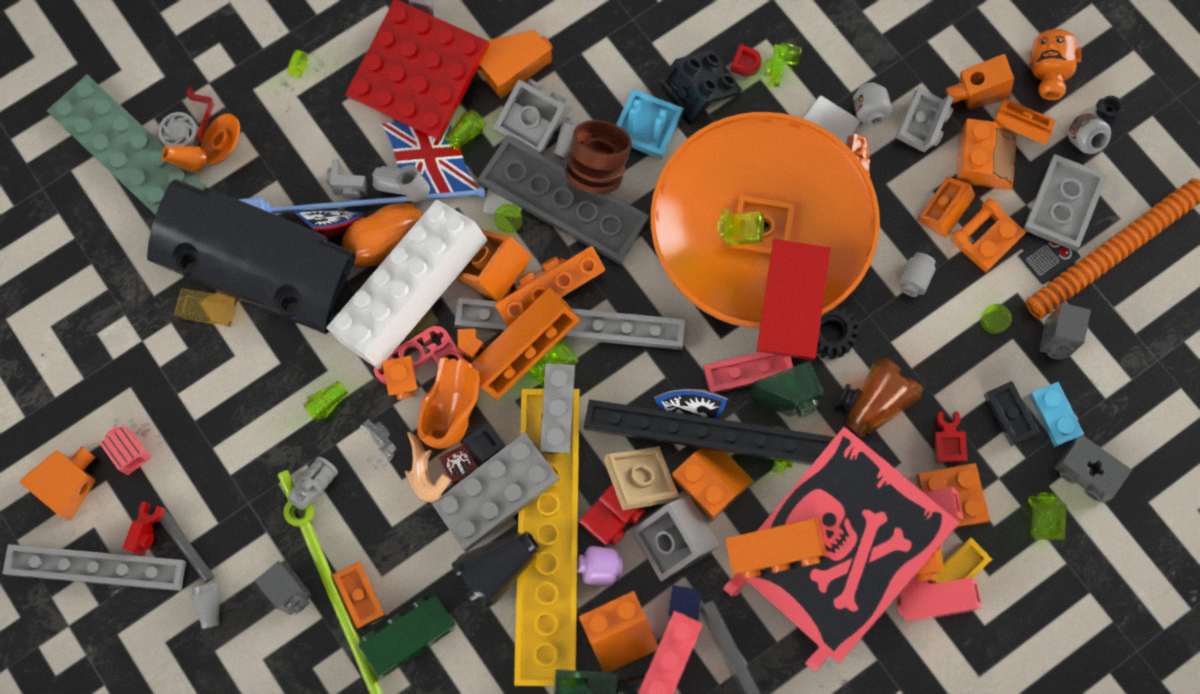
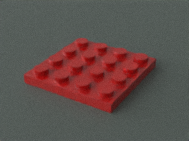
[345,0,490,141]

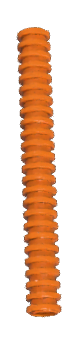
[1026,178,1200,319]

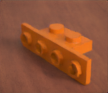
[494,245,605,327]

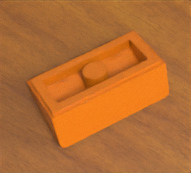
[917,176,975,237]

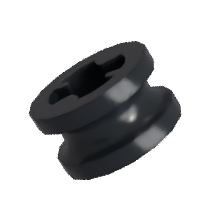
[836,383,860,413]

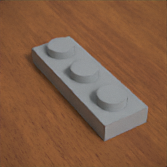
[540,364,575,454]

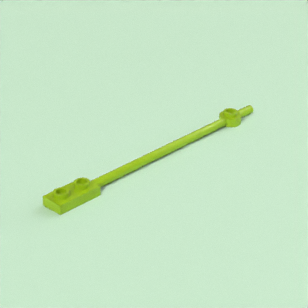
[277,470,383,694]

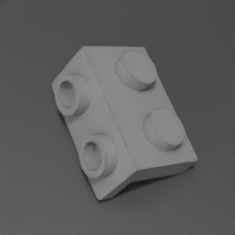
[895,87,954,152]

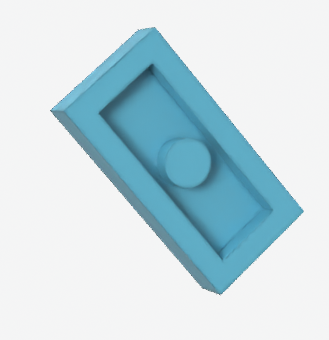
[1029,382,1084,447]

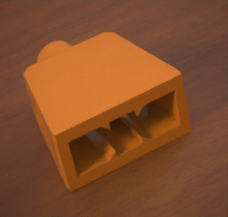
[945,54,1014,109]
[19,446,96,520]

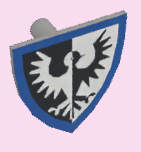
[654,389,728,419]

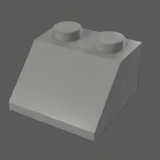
[631,495,720,582]

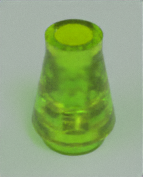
[445,109,486,150]
[303,381,348,422]

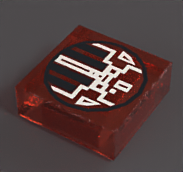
[439,445,477,484]

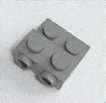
[493,78,571,155]

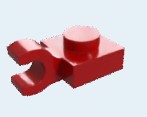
[122,502,165,556]

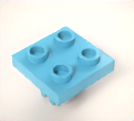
[616,89,683,159]

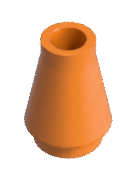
[162,145,207,173]

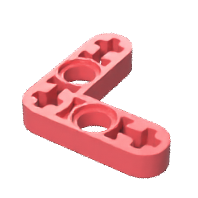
[374,326,480,391]

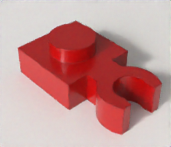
[933,411,967,463]

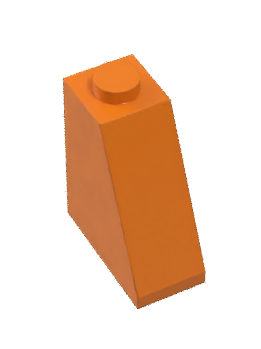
[477,30,553,98]

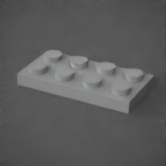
[432,432,560,552]

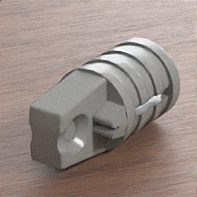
[288,457,338,511]

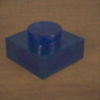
[668,585,702,621]

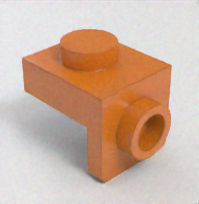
[382,356,420,400]

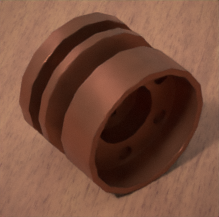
[565,120,632,194]

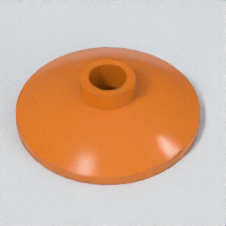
[200,114,240,165]

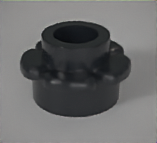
[1096,96,1123,122]

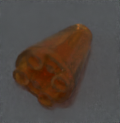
[845,357,924,438]

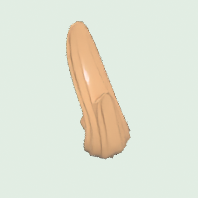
[405,432,452,503]

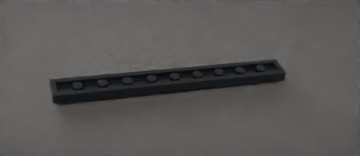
[584,399,883,465]

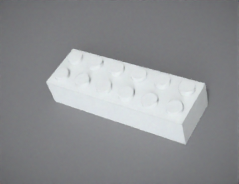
[326,199,488,369]

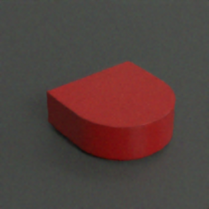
[730,44,762,77]

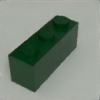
[358,594,456,681]

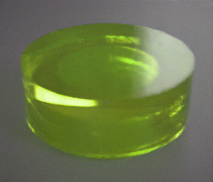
[288,50,309,79]
[494,204,522,233]
[981,304,1012,334]

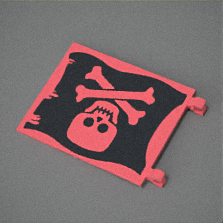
[723,427,960,672]

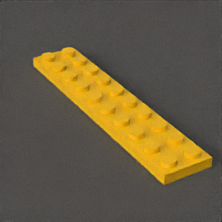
[514,389,580,687]

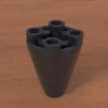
[452,531,540,607]

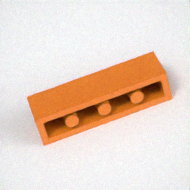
[471,287,580,400]

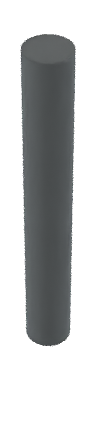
[159,509,215,584]

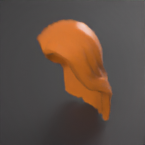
[342,202,423,268]
[417,357,480,449]

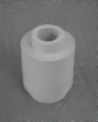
[898,252,936,297]

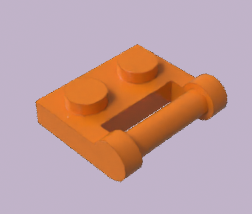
[950,198,1026,273]

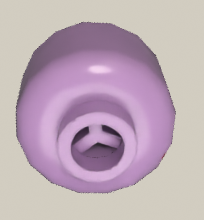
[577,546,623,587]

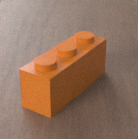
[725,519,827,579]

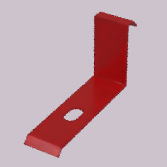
[186,87,214,144]

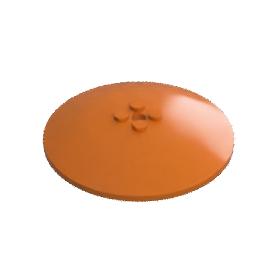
[651,112,880,329]

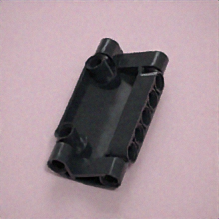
[147,179,356,335]

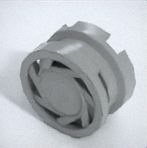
[158,112,202,146]

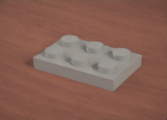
[1023,154,1108,251]

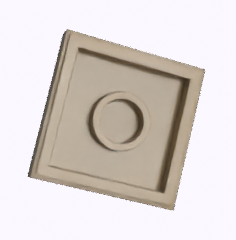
[604,446,679,510]

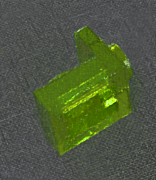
[1029,492,1066,540]

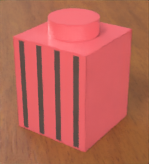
[99,425,152,475]

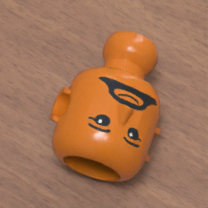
[1028,29,1081,100]

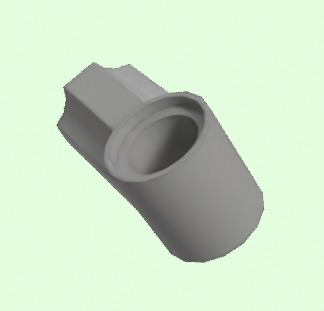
[372,165,430,202]

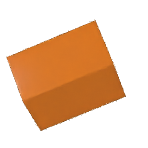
[458,329,485,363]

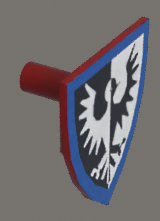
[293,209,365,238]

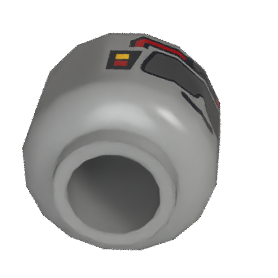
[853,82,892,126]
[1068,113,1111,154]

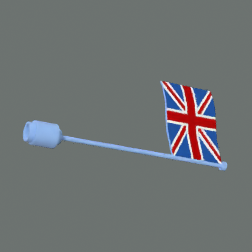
[238,122,485,213]

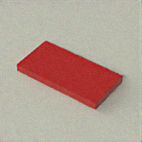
[756,239,831,361]

